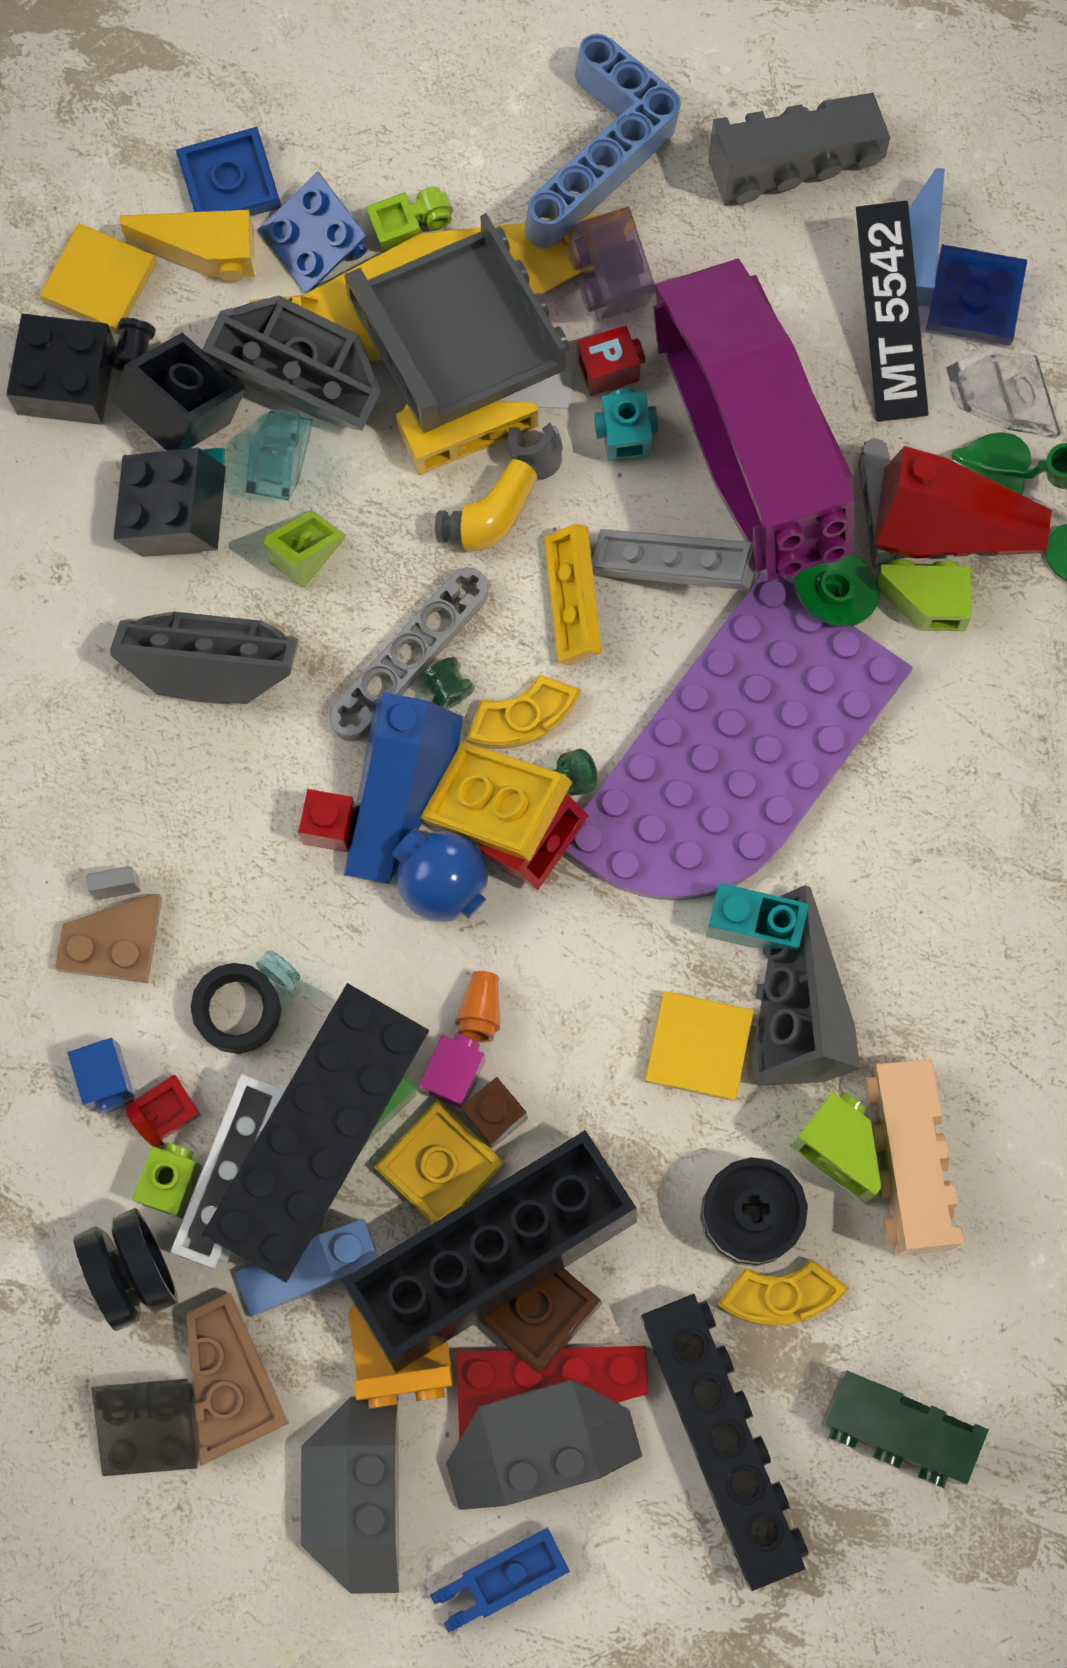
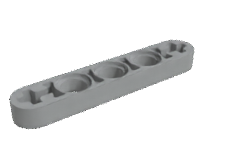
[330,567,488,741]

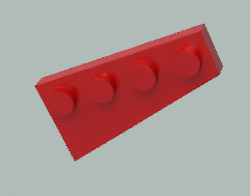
[457,1346,648,1440]

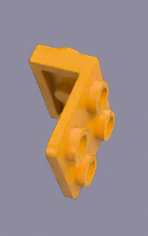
[348,1305,454,1409]

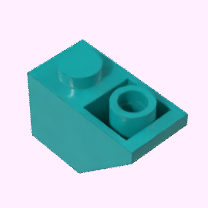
[706,882,809,950]

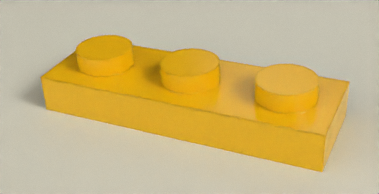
[544,523,602,665]

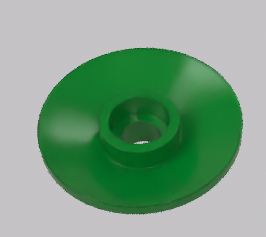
[794,554,879,627]

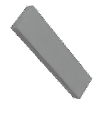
[591,529,755,590]

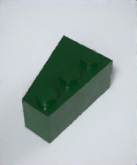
[821,1370,989,1489]

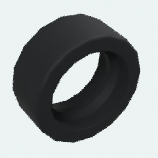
[190,963,281,1054]

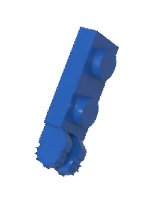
[430,1527,570,1633]

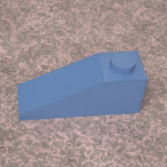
[909,168,945,307]
[235,1218,379,1317]

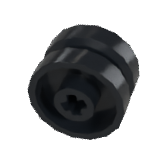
[700,1157,808,1267]
[73,1208,178,1331]

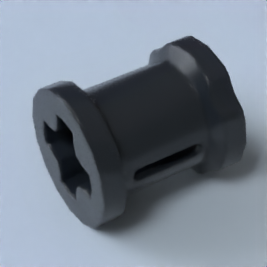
[109,318,156,372]

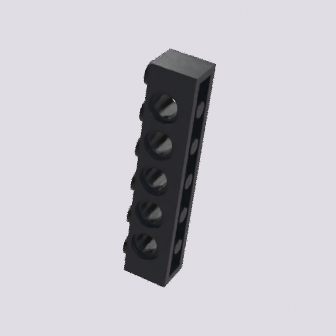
[640,1294,809,1591]

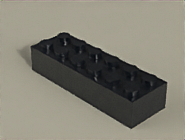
[201,983,430,1283]
[341,1130,637,1373]

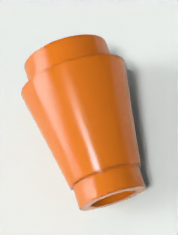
[455,971,500,1042]

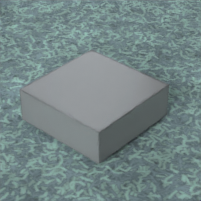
[86,866,141,900]

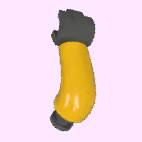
[435,423,563,551]

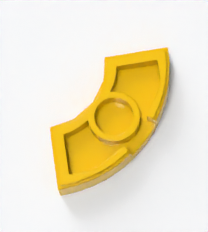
[465,674,581,749]
[716,1259,849,1326]

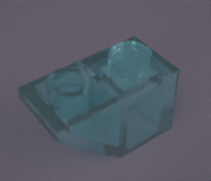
[246,409,313,501]

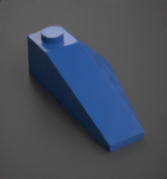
[344,692,463,884]

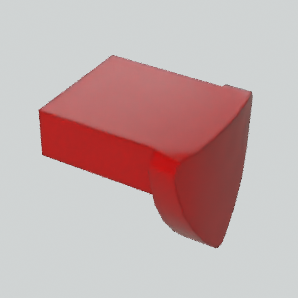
[125,1074,201,1148]

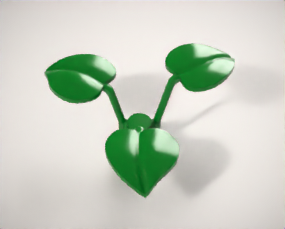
[951,432,1067,581]

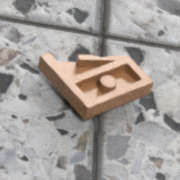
[55,894,162,983]

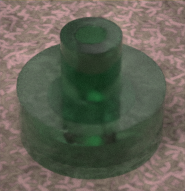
[552,748,597,796]

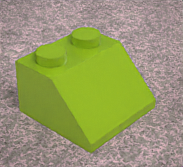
[790,1091,881,1204]

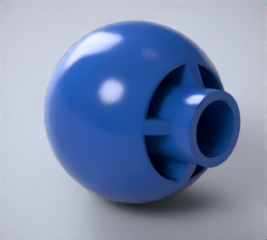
[391,828,488,922]

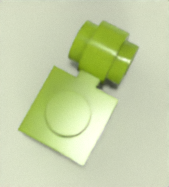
[366,186,453,251]

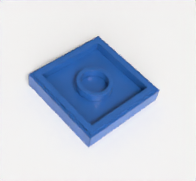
[176,127,281,216]

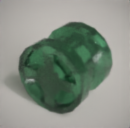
[419,657,475,709]

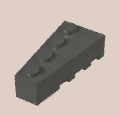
[708,92,890,205]

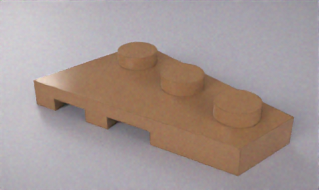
[186,1292,289,1466]

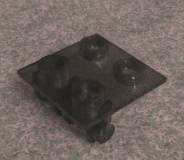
[91,1379,198,1476]

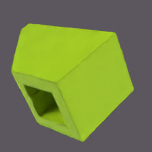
[876,559,971,631]

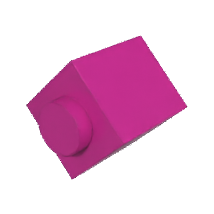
[419,1033,486,1110]

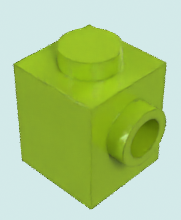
[132,1143,202,1219]

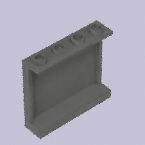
[345,213,569,433]

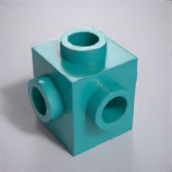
[594,389,658,462]

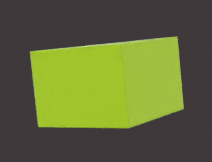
[263,510,346,588]

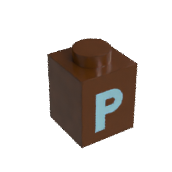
[461,1077,528,1149]

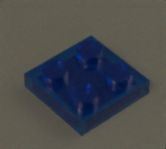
[925,244,1027,346]

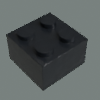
[6,313,116,425]
[111,332,246,451]
[113,447,226,557]

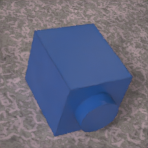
[67,1037,135,1114]

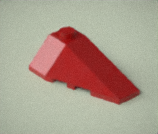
[873,446,1052,559]

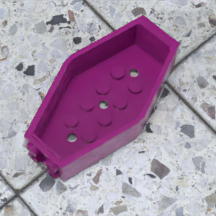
[653,258,854,581]

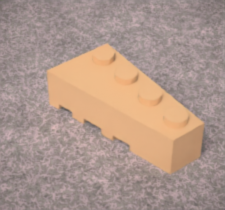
[865,1059,964,1256]

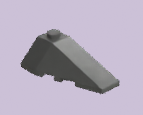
[749,885,860,1086]

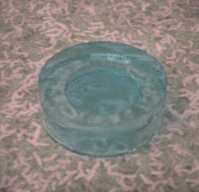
[255,950,301,993]

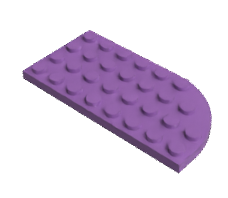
[564,573,913,900]

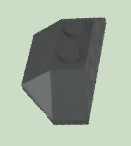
[202,295,381,431]
[110,611,298,704]
[446,1379,643,1510]
[301,1396,399,1594]

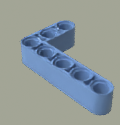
[525,34,681,248]

